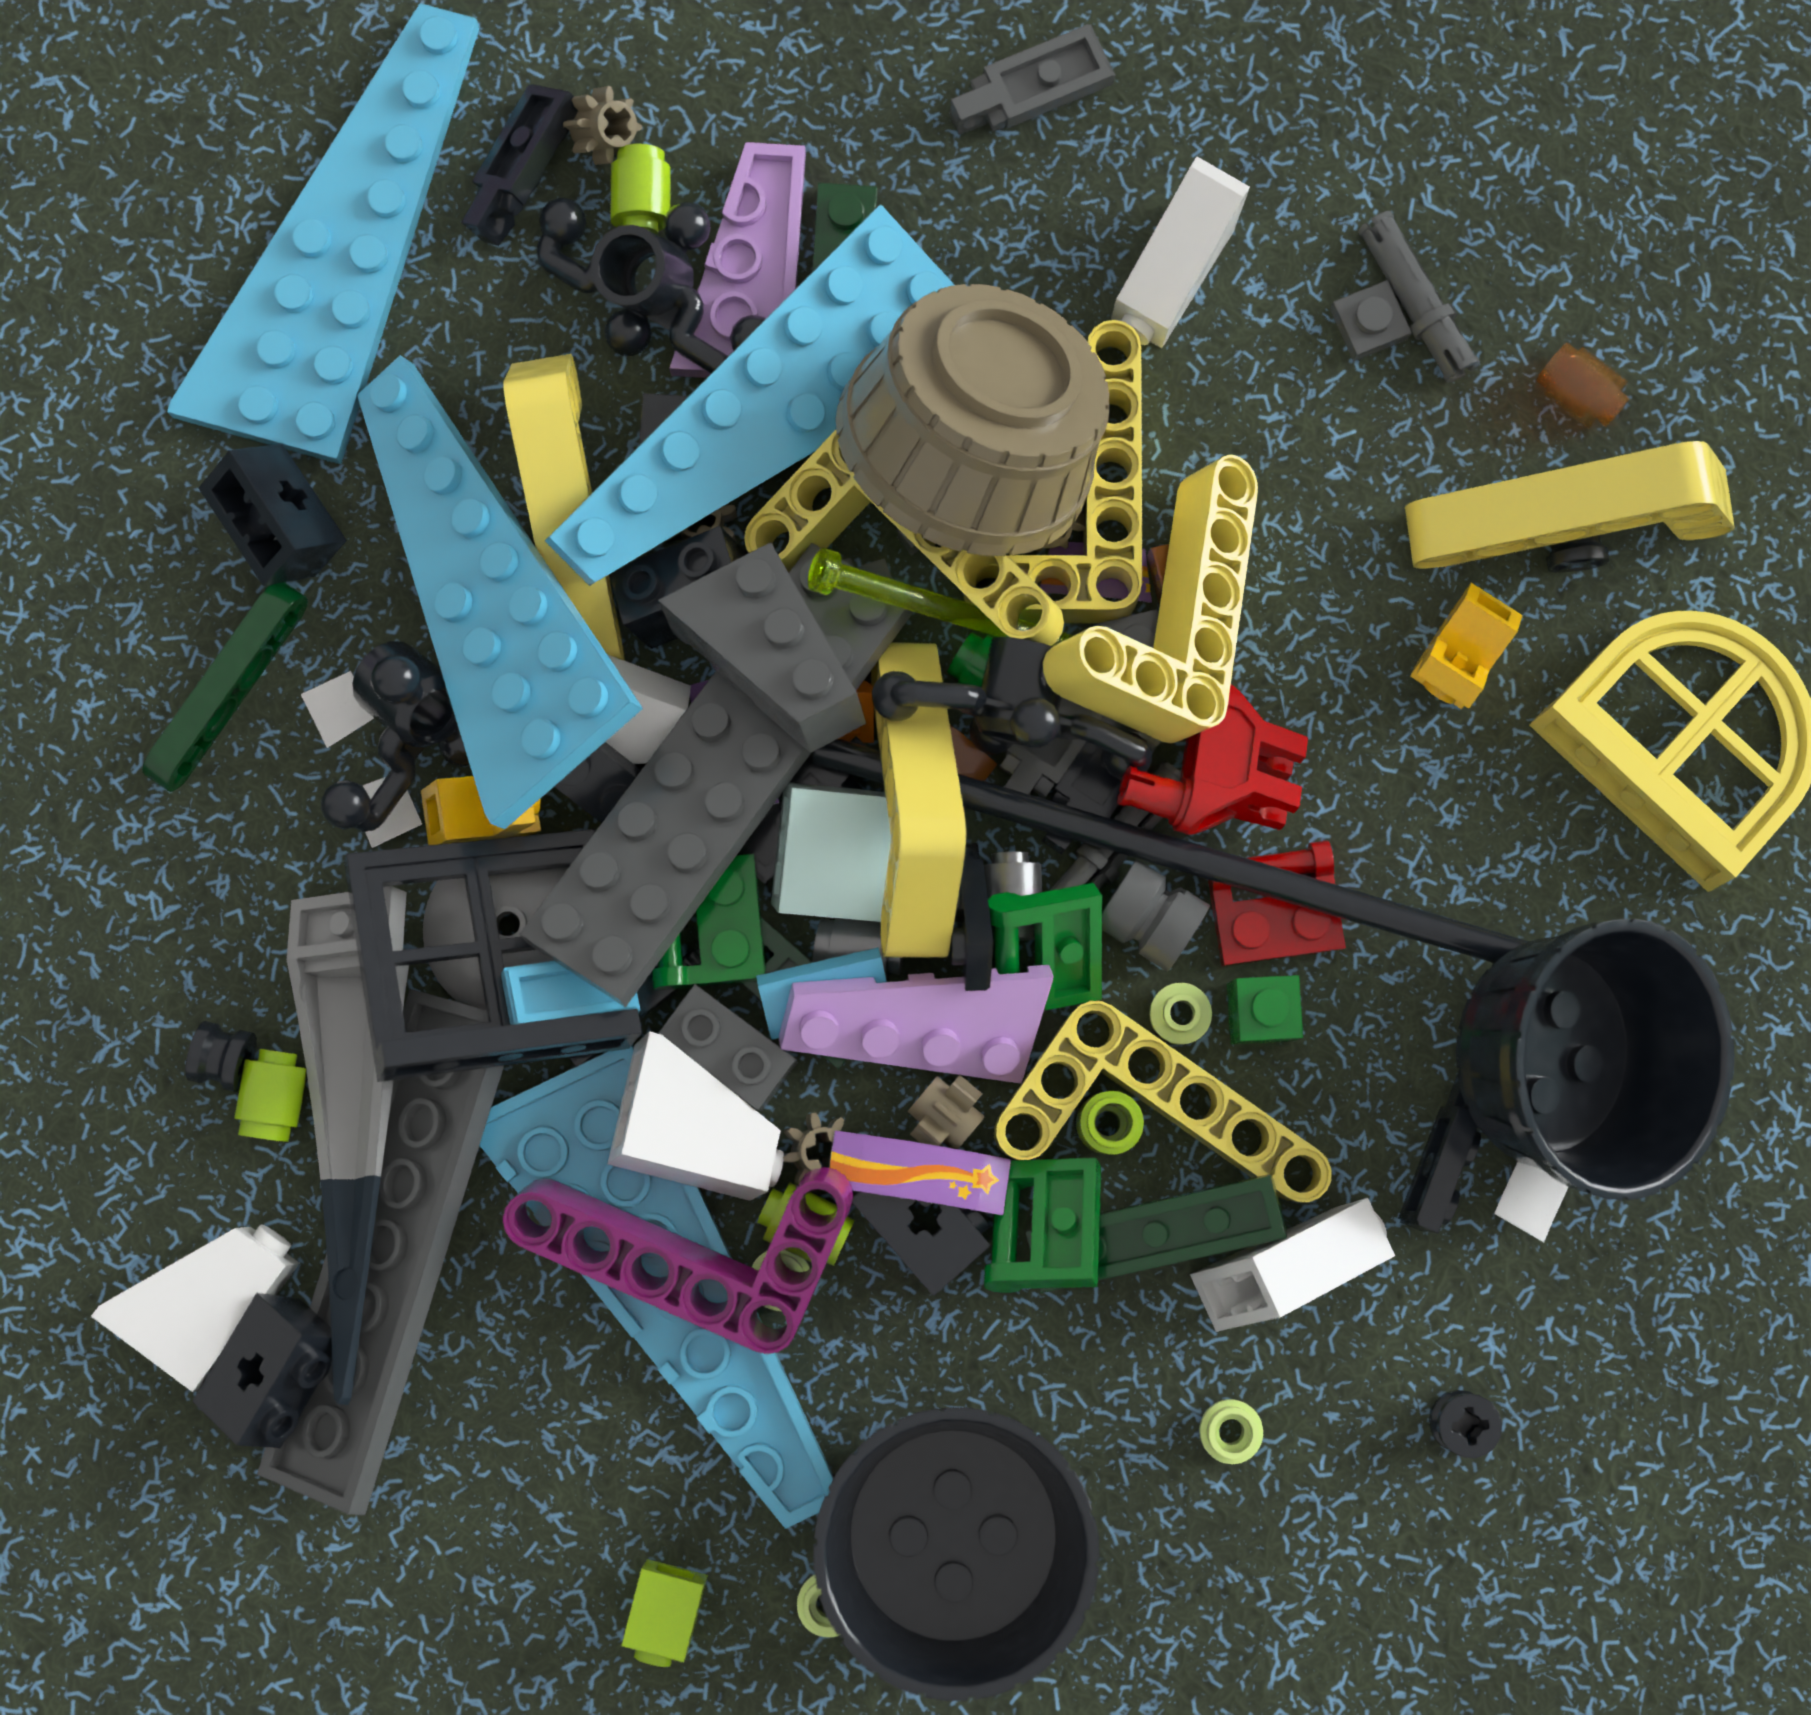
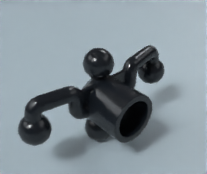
[537,198,766,373]
[872,637,1152,780]
[321,641,470,832]

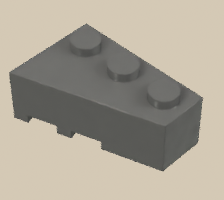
[658,542,866,753]

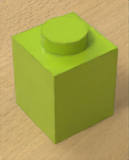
[621,1559,708,1667]

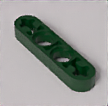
[142,582,308,792]

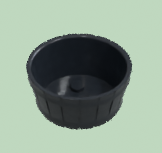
[1456,919,1735,1200]
[813,1407,1099,1701]

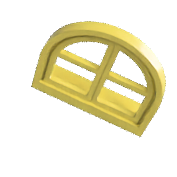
[1529,611,1811,892]

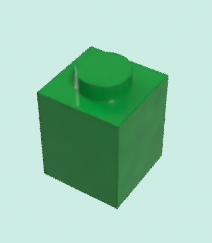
[1227,975,1303,1045]

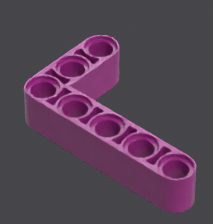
[503,1167,853,1354]

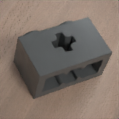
[658,985,798,1112]

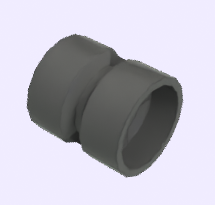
[1102,859,1210,972]

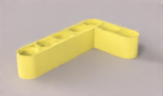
[964,320,1142,623]
[503,354,625,661]
[744,430,1064,646]
[1405,441,1735,569]
[1043,455,1258,743]
[871,642,966,958]
[994,1001,1331,1202]

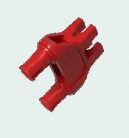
[1118,684,1308,835]

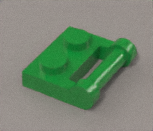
[652,854,766,990]
[988,883,1102,1011]
[984,1158,1101,1293]

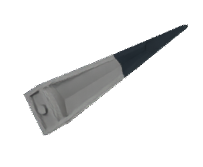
[287,886,409,1405]

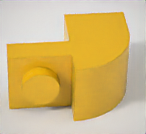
[1410,583,1522,709]
[421,776,541,846]

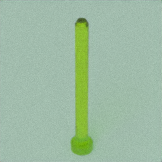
[808,548,1074,646]

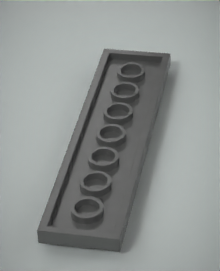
[520,543,914,1007]
[257,989,504,1515]

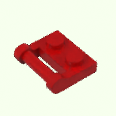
[1208,840,1346,967]

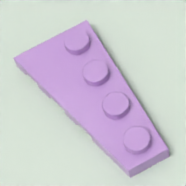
[669,142,806,378]
[779,965,1054,1084]

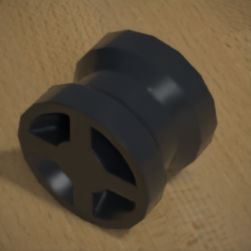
[1546,535,1610,573]
[185,1021,257,1092]
[1429,1390,1502,1458]

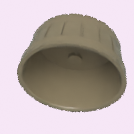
[835,284,1109,556]

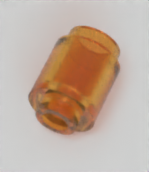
[1536,342,1630,429]

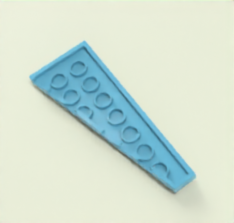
[167,3,479,464]
[545,204,954,586]
[357,355,643,829]
[480,1044,834,1529]

